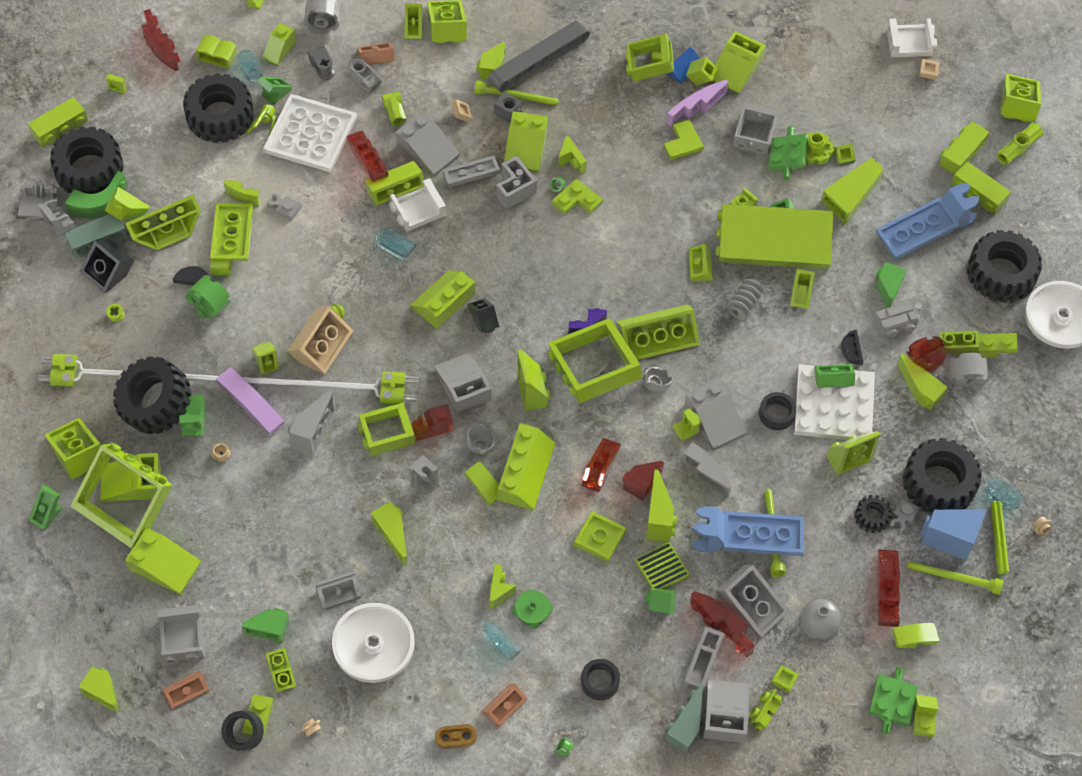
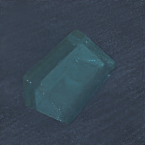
[374,227,417,261]
[483,623,521,660]

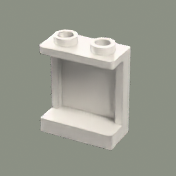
[886,18,937,57]
[389,178,446,232]

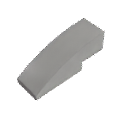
[682,442,731,497]
[684,626,725,689]

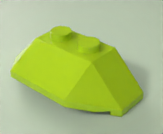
[125,194,201,250]

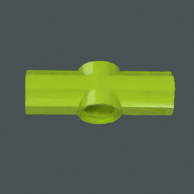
[996,123,1044,165]

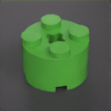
[185,275,231,319]

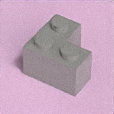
[496,156,537,210]

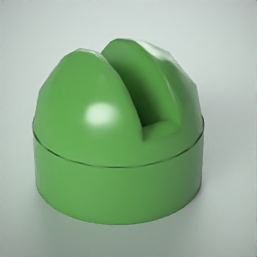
[550,177,566,192]
[556,738,574,756]

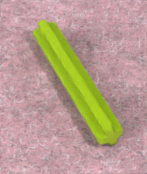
[990,501,1009,575]

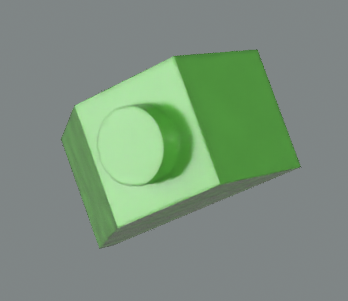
[875,262,907,308]
[645,588,676,614]
[242,608,290,643]

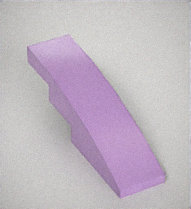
[666,80,729,127]
[216,367,285,435]

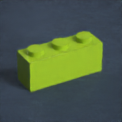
[28,96,88,148]
[939,121,990,174]
[364,161,424,206]
[951,162,1011,215]

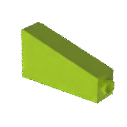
[821,157,884,224]

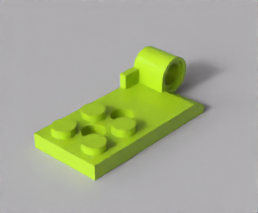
[210,203,253,276]

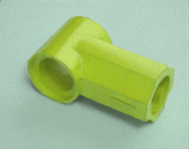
[382,91,406,127]

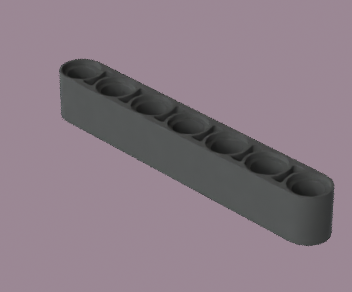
[488,21,590,92]

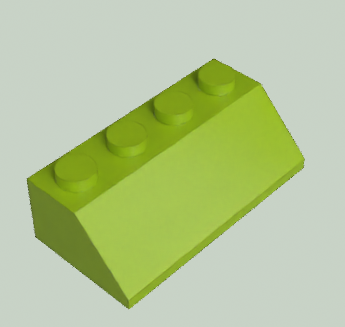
[616,304,700,360]
[496,423,555,511]

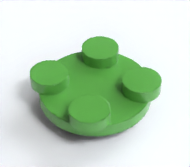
[512,590,553,629]

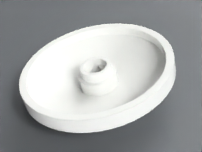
[1025,281,1082,349]
[332,603,415,683]

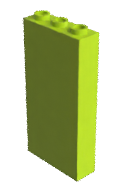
[715,204,833,269]

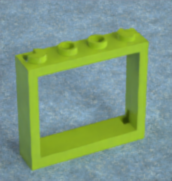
[547,318,643,404]
[70,443,173,548]

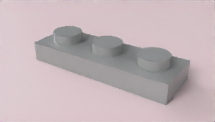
[443,156,500,188]

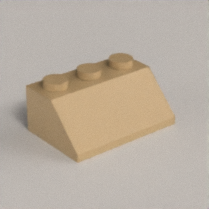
[287,306,354,374]

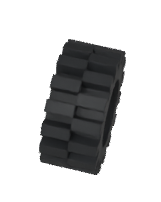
[855,495,892,534]

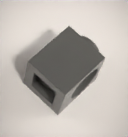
[494,92,522,123]

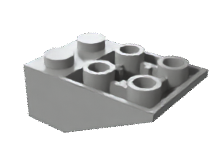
[434,353,492,413]
[703,679,749,743]

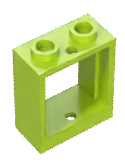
[625,33,674,82]
[357,402,415,457]

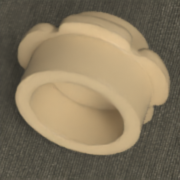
[211,443,231,462]
[1032,517,1051,535]

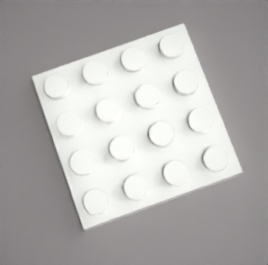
[263,94,357,173]
[794,364,875,440]

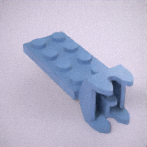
[876,183,979,260]
[692,506,804,556]

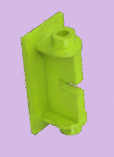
[748,689,782,732]

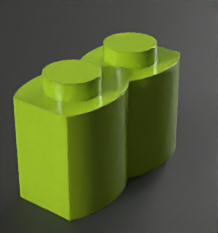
[196,35,237,69]

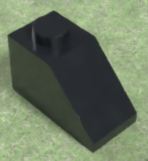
[467,298,500,333]

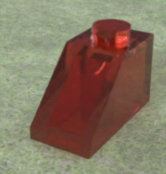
[411,404,454,441]
[622,461,664,501]

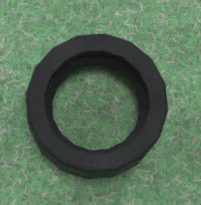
[759,392,797,431]
[581,659,620,701]
[221,710,264,751]

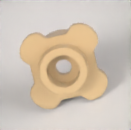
[301,719,321,737]

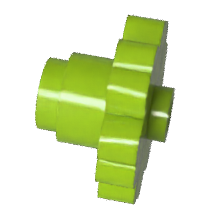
[806,132,834,165]

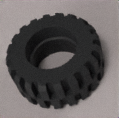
[183,73,254,143]
[50,126,124,194]
[967,230,1042,303]
[113,356,191,434]
[903,438,982,512]

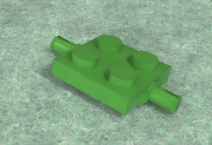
[769,126,808,180]
[868,667,918,734]

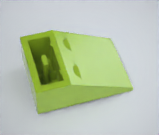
[712,31,766,94]
[100,453,161,502]

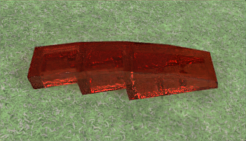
[347,130,389,182]
[877,549,900,627]

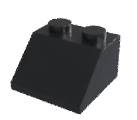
[80,239,134,293]

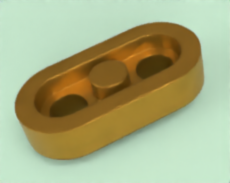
[435,724,477,749]

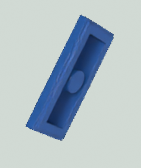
[667,47,701,84]

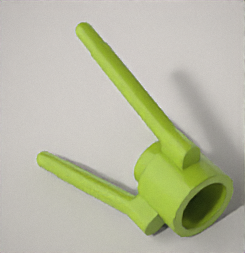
[246,104,277,135]

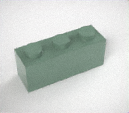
[64,214,127,259]

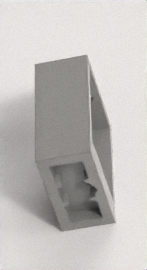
[733,103,779,155]

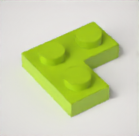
[552,179,603,215]

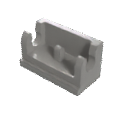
[38,199,76,236]
[409,455,439,494]
[315,571,361,610]

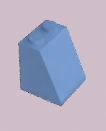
[920,509,986,561]

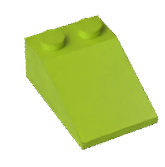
[427,0,467,44]
[1000,73,1041,123]
[504,111,548,172]
[517,349,551,411]
[44,418,101,479]
[826,431,881,476]
[646,470,677,543]
[125,527,201,595]

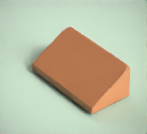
[357,43,395,65]
[162,670,209,709]
[481,683,528,727]

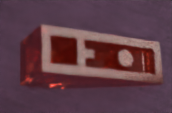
[581,438,621,493]

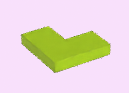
[664,119,704,161]

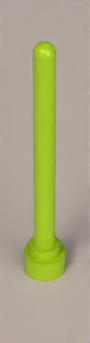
[474,80,559,106]
[764,489,787,577]
[906,561,1003,595]

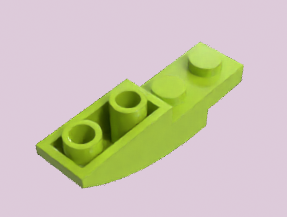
[940,331,1018,358]

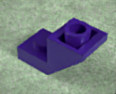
[568,308,607,334]

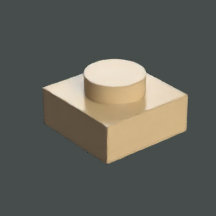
[919,59,940,80]
[451,99,472,122]

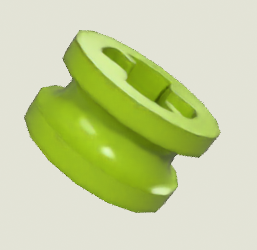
[106,304,125,322]

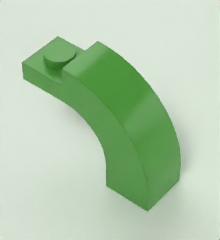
[65,171,127,218]
[179,394,206,437]

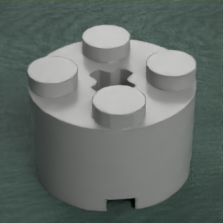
[304,0,340,34]
[948,353,988,391]

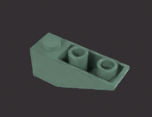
[665,685,703,754]

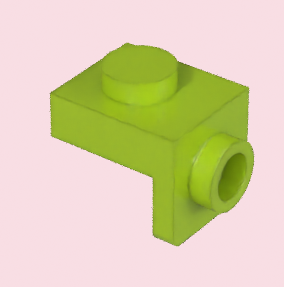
[673,408,701,442]

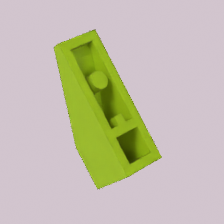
[897,353,948,411]
[371,501,407,566]

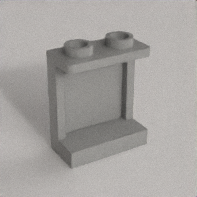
[157,605,204,664]

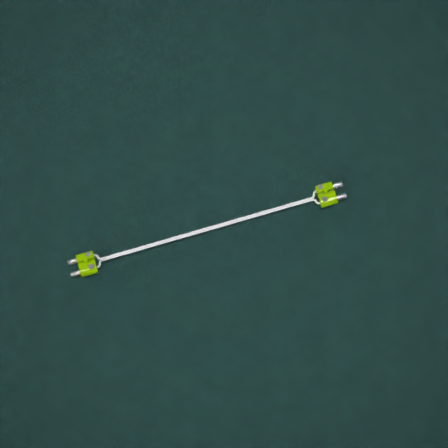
[38,354,419,404]

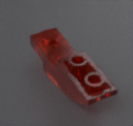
[141,9,180,71]
[690,591,755,658]

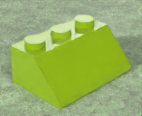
[410,270,476,329]

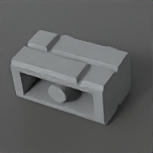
[873,302,919,338]

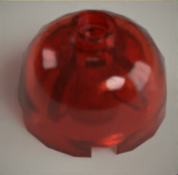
[907,336,946,372]

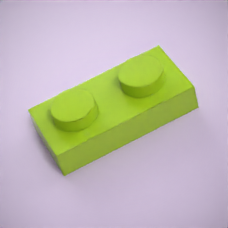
[242,694,274,739]

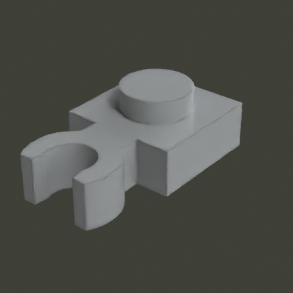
[267,193,302,221]
[889,498,920,535]

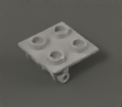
[18,183,61,218]

